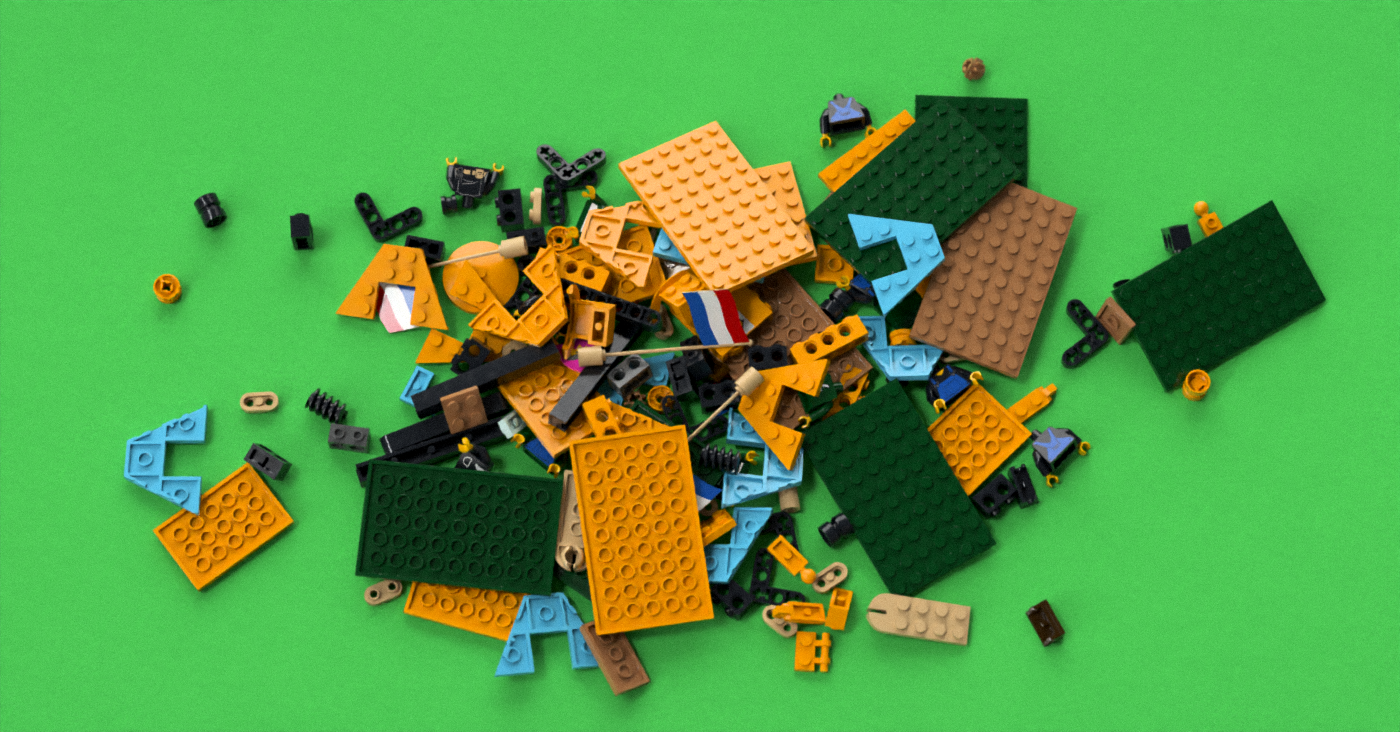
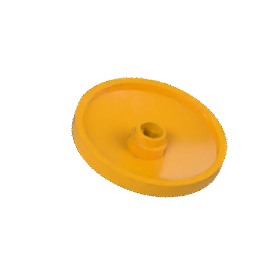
[443,241,519,315]

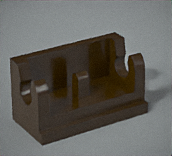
[1025,599,1065,647]

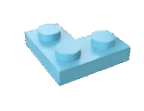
[399,366,436,416]

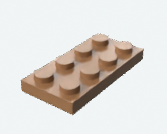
[579,621,650,696]

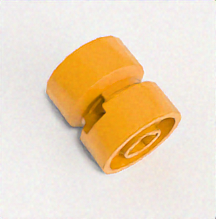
[1182,369,1211,401]

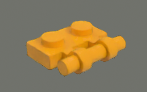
[794,631,831,673]

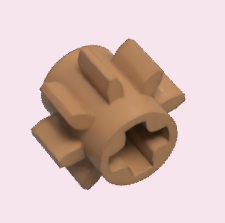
[962,57,985,81]
[623,389,646,409]

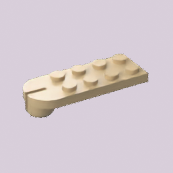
[555,470,587,572]
[866,593,970,646]

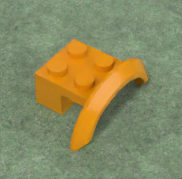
[650,268,707,325]
[561,284,616,359]

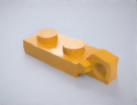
[1007,383,1057,424]
[772,601,826,625]

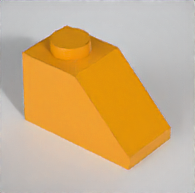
[825,587,853,630]

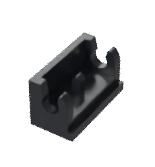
[1007,464,1039,509]

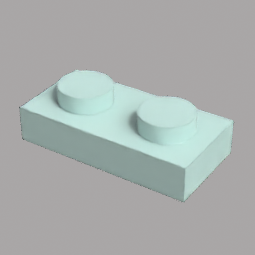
[498,410,527,439]

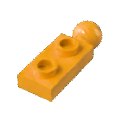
[1194,201,1223,237]
[767,535,816,584]

